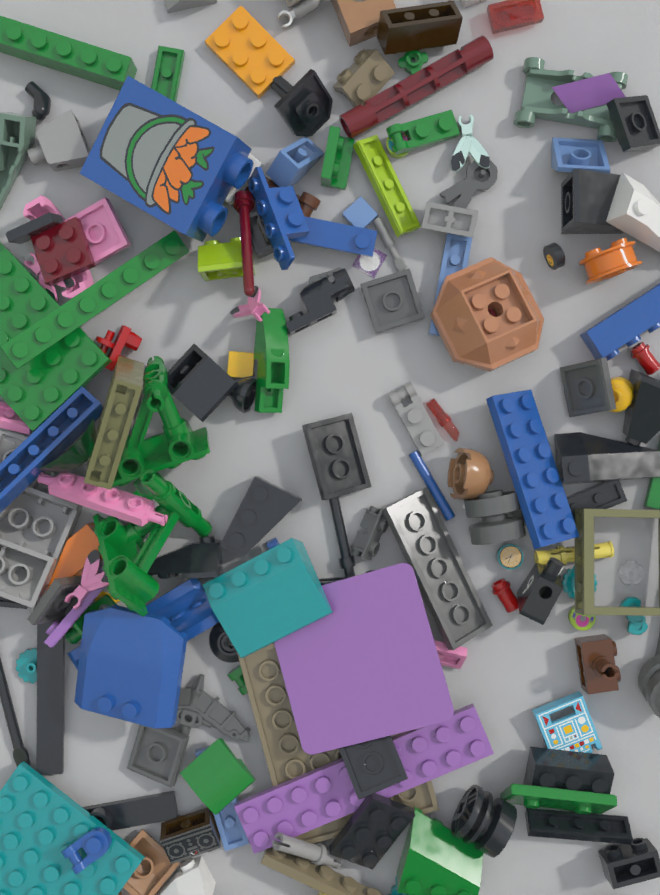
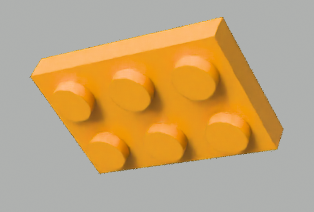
[205,5,295,99]

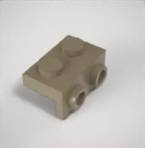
[333,49,395,107]

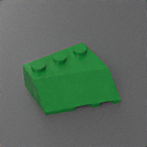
[397,807,484,895]

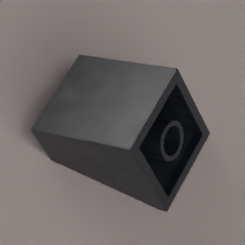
[561,169,624,234]

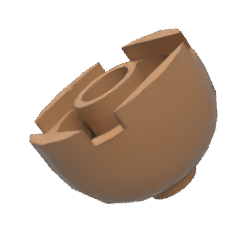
[447,448,494,500]

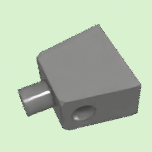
[27,110,90,171]

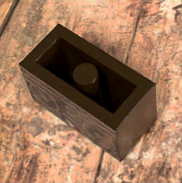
[160,807,220,864]

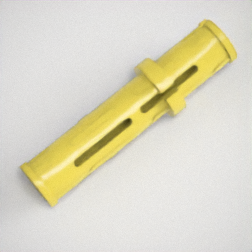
[534,541,614,566]

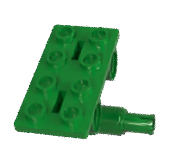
[112,356,210,487]
[93,470,212,617]

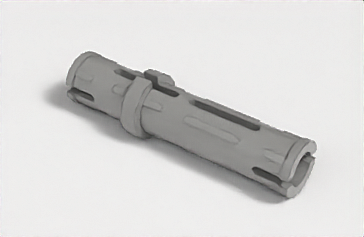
[272,832,343,869]

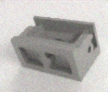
[422,201,479,238]

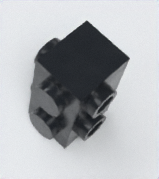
[598,838,660,889]

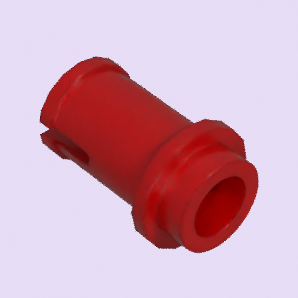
[630,342,660,375]
[491,578,518,613]

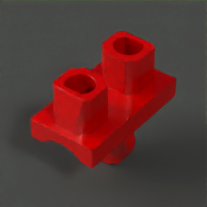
[95,325,142,371]

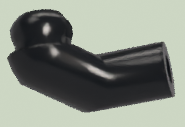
[25,81,51,121]

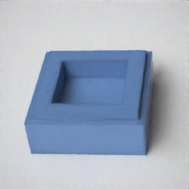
[342,196,378,228]

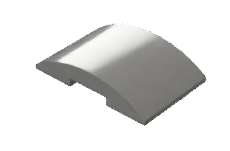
[0,428,89,609]

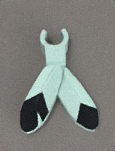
[451,115,490,172]

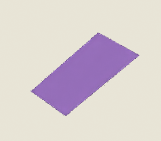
[552,73,626,113]

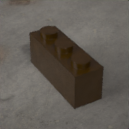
[376,1,463,55]

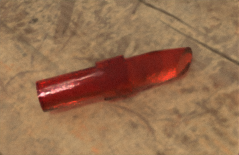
[426,398,460,442]

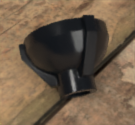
[228,376,257,413]

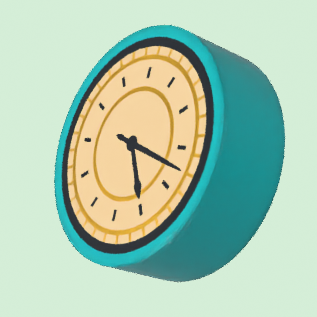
[496,543,523,570]

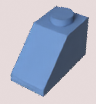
[266,136,324,187]

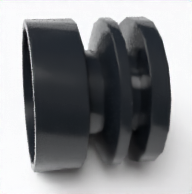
[451,785,517,858]

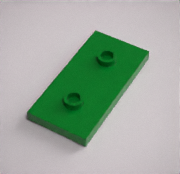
[500,783,617,814]

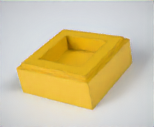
[227,351,255,378]

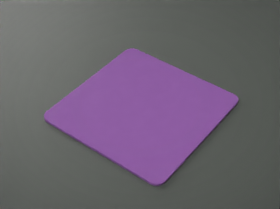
[274,563,454,755]

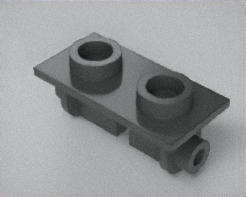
[351,506,389,560]

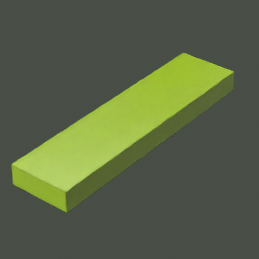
[353,135,421,237]

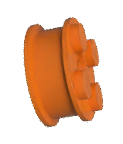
[579,238,643,285]

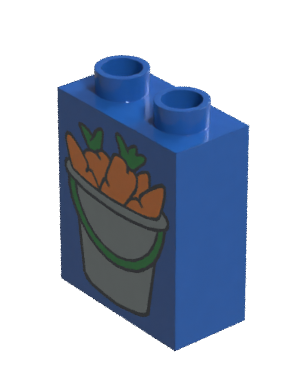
[79,76,253,242]

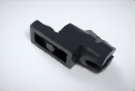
[286,268,355,336]

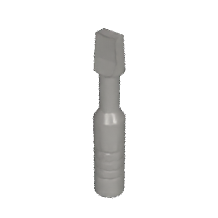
[373,217,407,271]

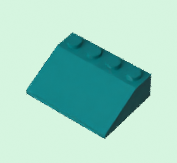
[203,538,333,658]

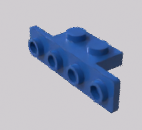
[248,167,310,270]

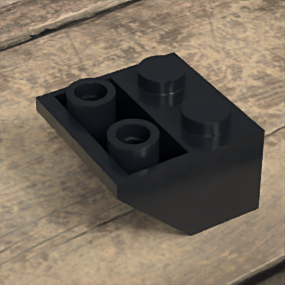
[167,344,238,422]

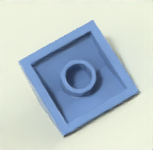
[551,138,610,173]

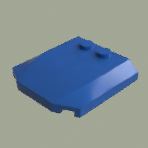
[74,605,188,729]

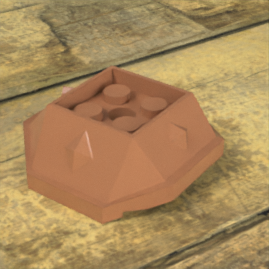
[430,257,544,372]

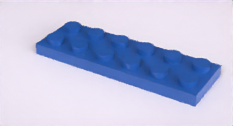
[486,389,580,549]

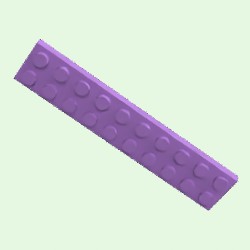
[234,703,494,854]

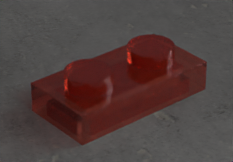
[487,0,544,34]

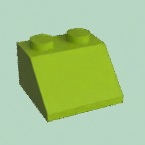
[198,237,255,281]

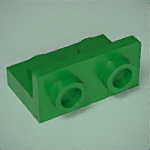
[321,126,355,190]

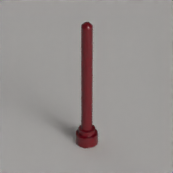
[233,190,255,296]

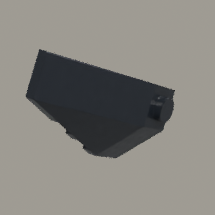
[554,432,660,485]
[147,536,223,579]

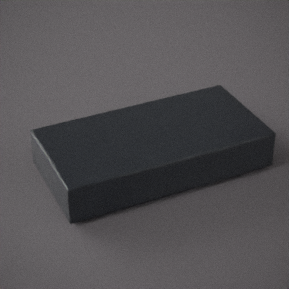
[6,212,64,244]

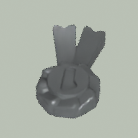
[440,160,498,208]

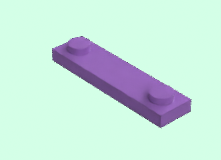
[44,566,106,648]

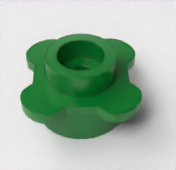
[398,50,428,75]

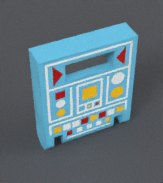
[532,691,602,753]

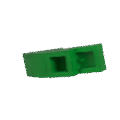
[254,308,290,413]

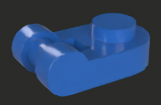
[61,827,112,875]

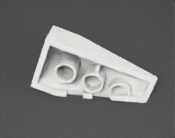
[606,174,660,252]
[155,856,216,895]

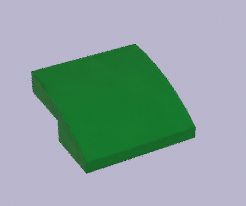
[180,738,256,815]

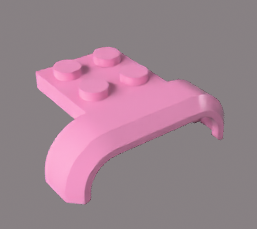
[23,195,131,299]

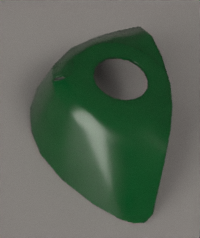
[38,418,97,473]

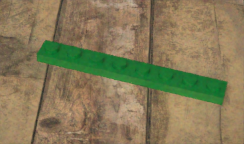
[0,230,189,369]

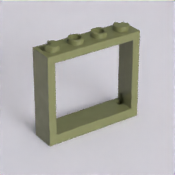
[84,356,144,490]
[575,509,660,616]

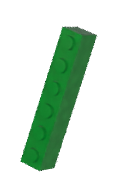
[0,16,137,90]

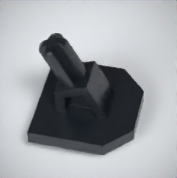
[271,69,333,136]

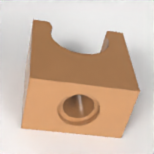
[331,0,396,47]

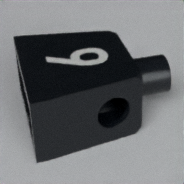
[517,557,565,625]

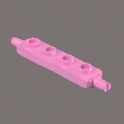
[37,471,168,526]

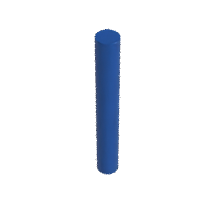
[409,450,455,521]

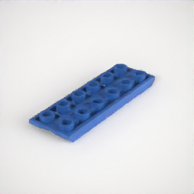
[67,578,219,670]

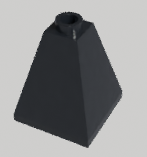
[623,369,660,446]

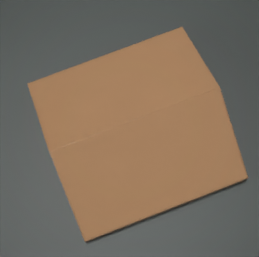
[123,829,180,895]

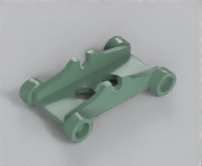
[514,57,628,142]

